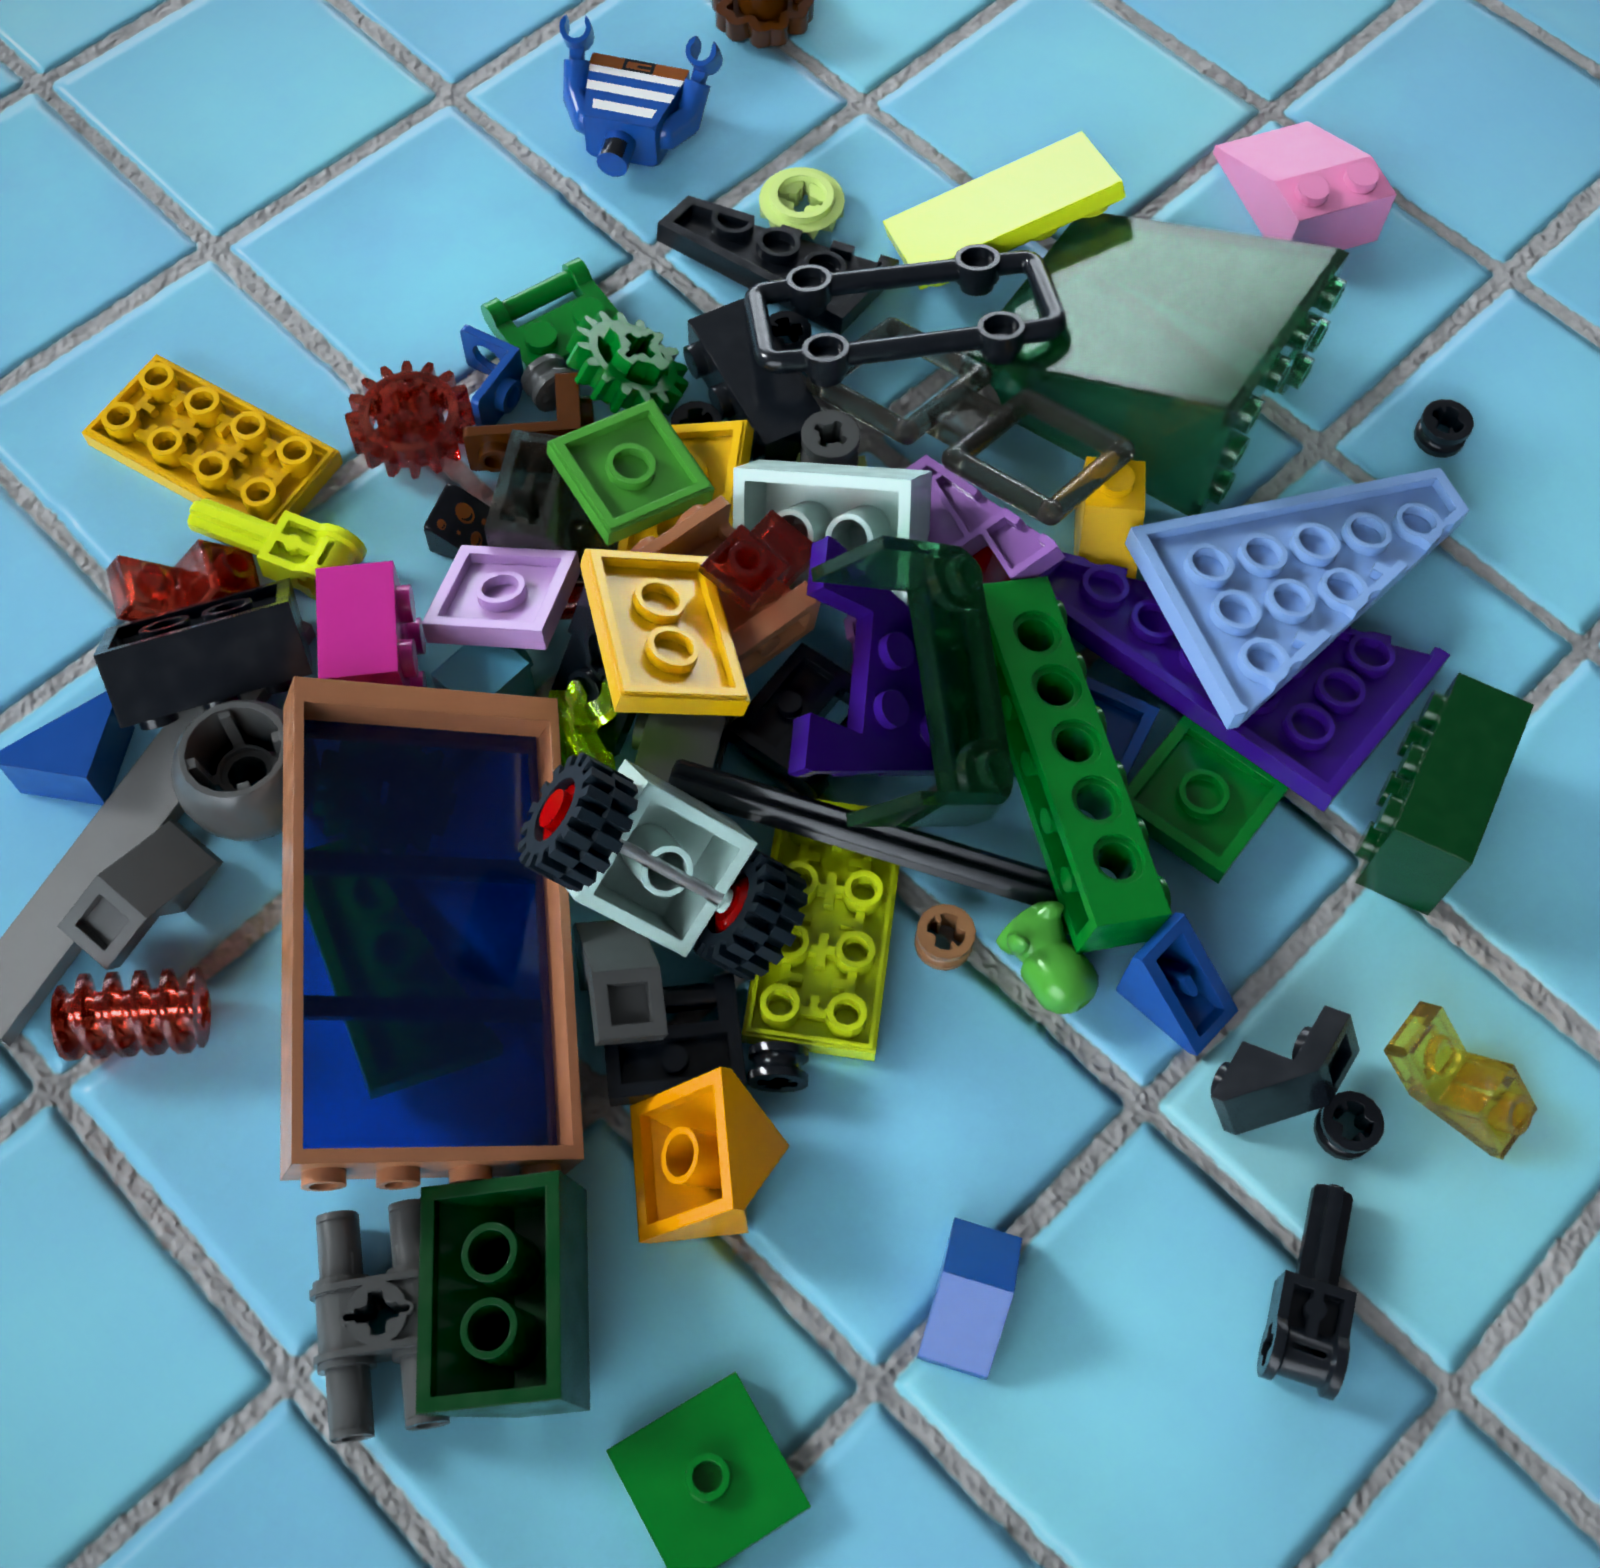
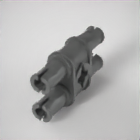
[309,1199,450,1444]

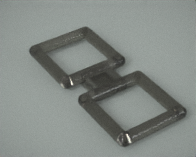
[806,317,1136,526]

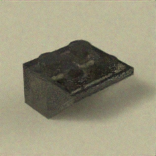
[484,429,619,582]

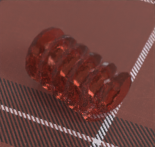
[50,967,211,1061]

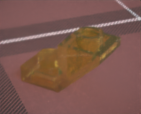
[1384,1001,1537,1160]

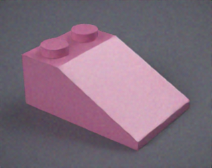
[1213,121,1397,267]

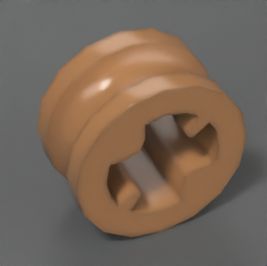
[914,904,976,971]

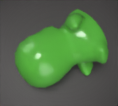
[996,901,1099,1014]

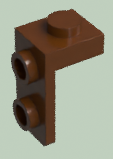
[463,372,595,472]

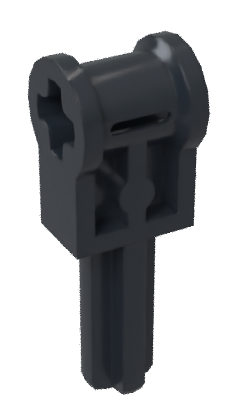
[1257,1184,1357,1400]

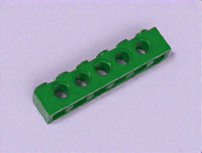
[962,576,1172,954]

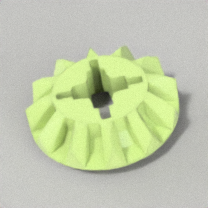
[759,167,845,240]

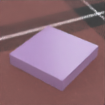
[421,545,581,650]

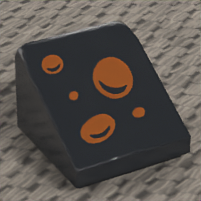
[424,483,508,559]

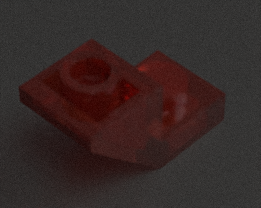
[699,510,813,612]
[106,539,261,621]

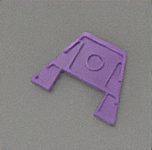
[843,455,1066,672]

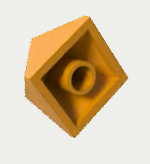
[630,1067,789,1244]

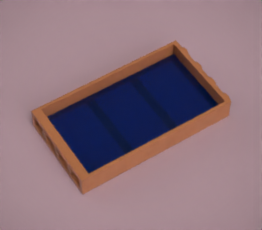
[280,676,584,1191]

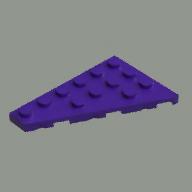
[1038,552,1450,812]

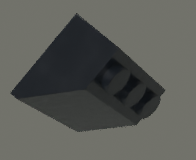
[93,578,313,730]

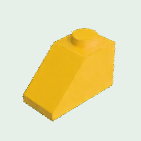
[1074,456,1146,579]

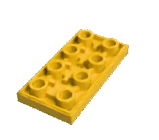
[82,354,343,525]

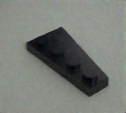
[657,195,899,335]

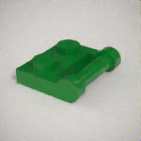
[481,257,618,370]

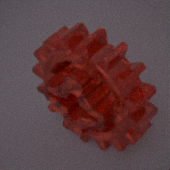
[345,361,475,479]

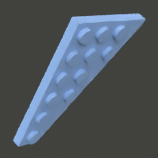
[1125,467,1469,730]

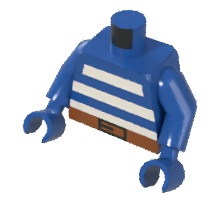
[559,15,723,177]

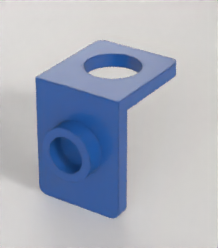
[460,324,524,426]

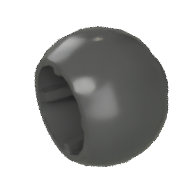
[171,700,319,841]

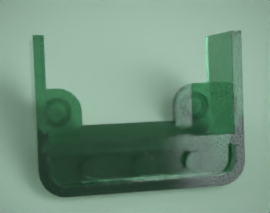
[811,535,1014,827]

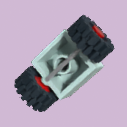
[518,753,808,980]

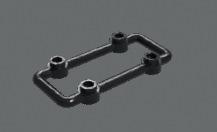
[744,244,1067,387]

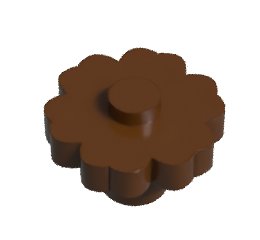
[712,0,814,48]

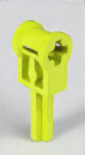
[187,498,367,600]

